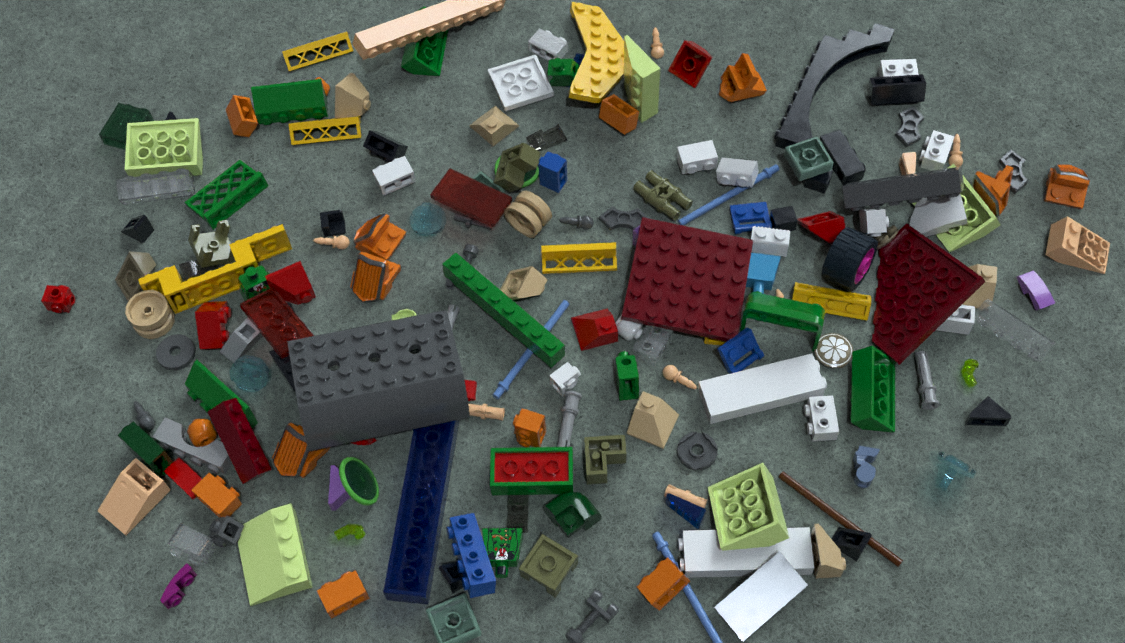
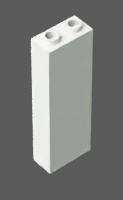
[698,354,827,424]
[678,527,814,578]

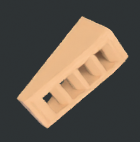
[899,152,916,175]

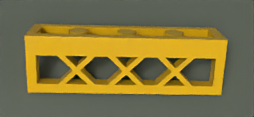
[282,32,353,71]
[288,116,362,145]
[541,242,617,274]
[792,282,871,321]

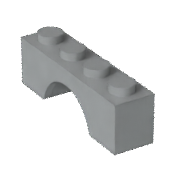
[152,417,232,474]

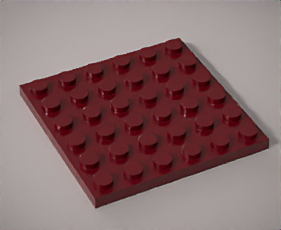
[621,217,753,342]

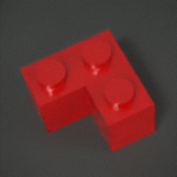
[195,301,231,349]

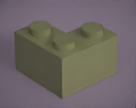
[493,143,540,192]
[584,435,627,484]

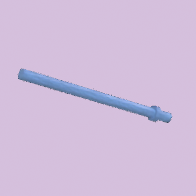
[678,164,780,226]
[492,300,570,399]
[652,532,723,643]

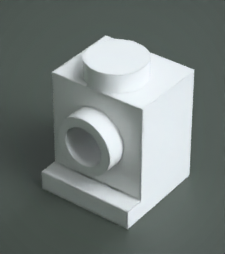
[549,362,581,397]

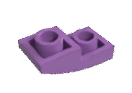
[1016,270,1055,310]

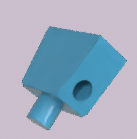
[746,253,781,294]

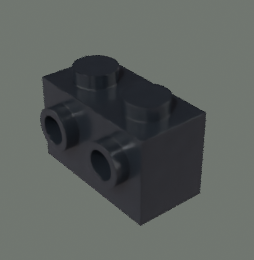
[363,130,408,162]

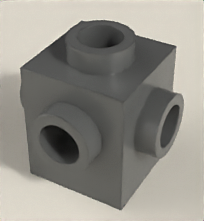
[208,516,244,548]

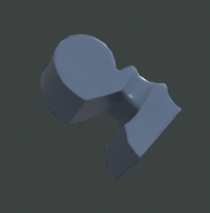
[853,446,880,488]

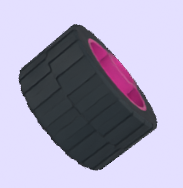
[822,227,878,291]

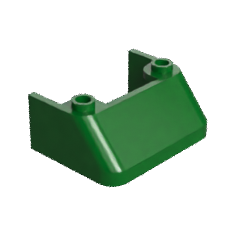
[740,291,825,351]

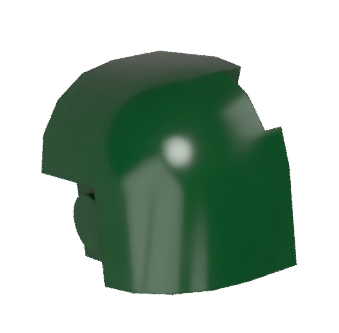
[544,491,602,538]

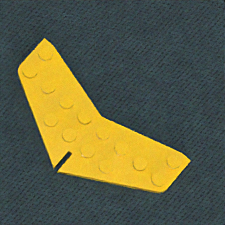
[568,2,624,103]

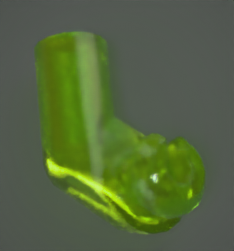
[961,358,979,388]
[334,524,365,541]

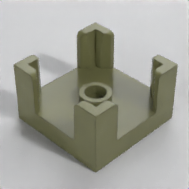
[188,220,235,268]
[519,534,578,598]

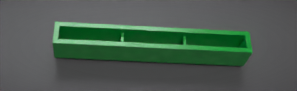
[442,253,565,368]

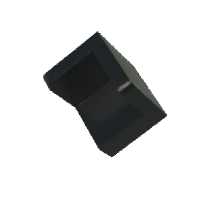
[770,206,798,231]
[320,209,346,237]

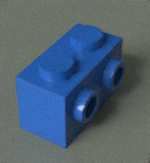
[538,151,568,193]

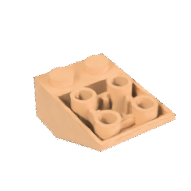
[1045,216,1110,274]
[98,458,170,535]

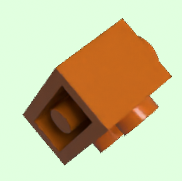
[599,94,640,135]
[225,95,258,137]
[513,408,546,447]
[191,473,242,518]
[637,557,690,611]
[317,570,369,619]

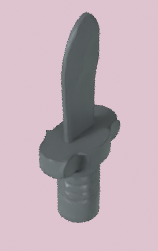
[454,213,492,229]

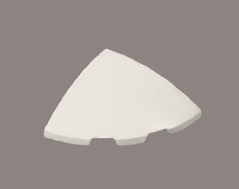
[910,194,968,237]

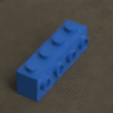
[446,513,496,598]

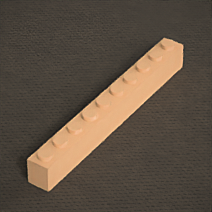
[352,0,506,60]

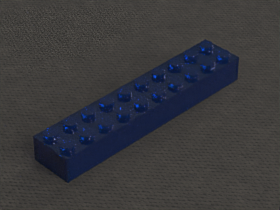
[383,419,460,605]

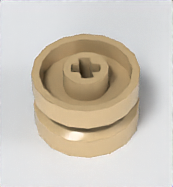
[504,191,552,238]
[125,290,175,339]

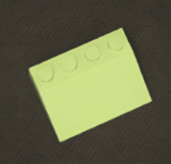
[624,35,660,123]
[125,118,203,180]
[912,164,1001,253]
[708,463,789,551]
[238,503,312,606]

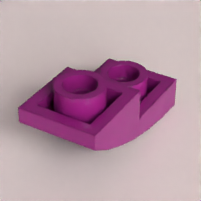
[160,563,197,610]

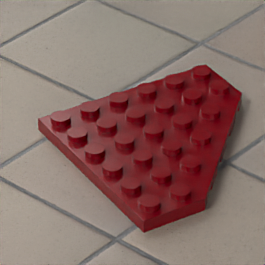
[872,223,985,365]

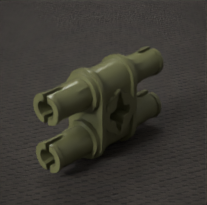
[633,170,693,221]

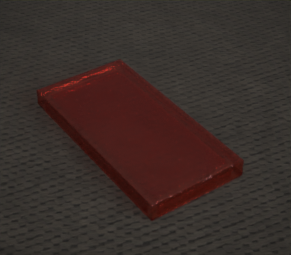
[430,168,512,227]
[240,287,314,359]

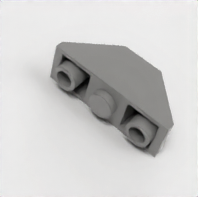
[220,312,274,365]

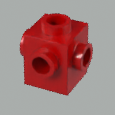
[41,285,75,313]

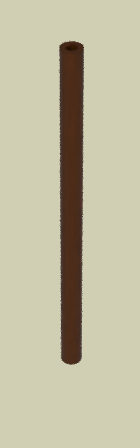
[778,471,903,567]

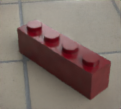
[208,398,272,484]

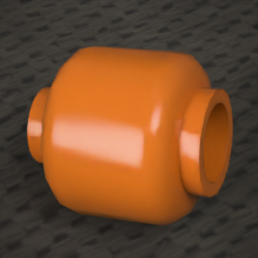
[187,418,217,447]

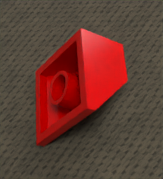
[668,40,713,88]
[797,211,845,244]
[265,261,316,305]
[571,308,618,351]

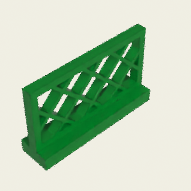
[184,160,268,230]

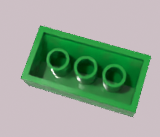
[401,6,449,76]
[251,79,328,125]
[850,346,895,433]
[185,360,258,428]

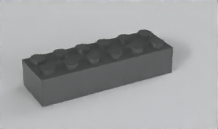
[842,166,964,211]

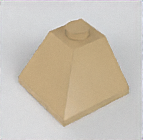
[335,73,371,118]
[470,106,519,146]
[962,264,997,310]
[500,266,547,300]
[627,391,679,449]
[811,524,846,579]

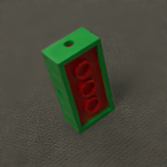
[490,447,573,496]

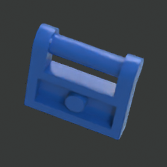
[729,202,772,235]
[717,328,764,374]

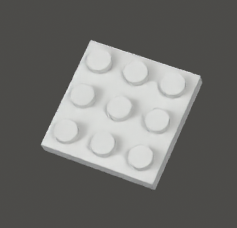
[488,54,554,111]

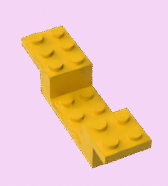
[138,224,292,314]

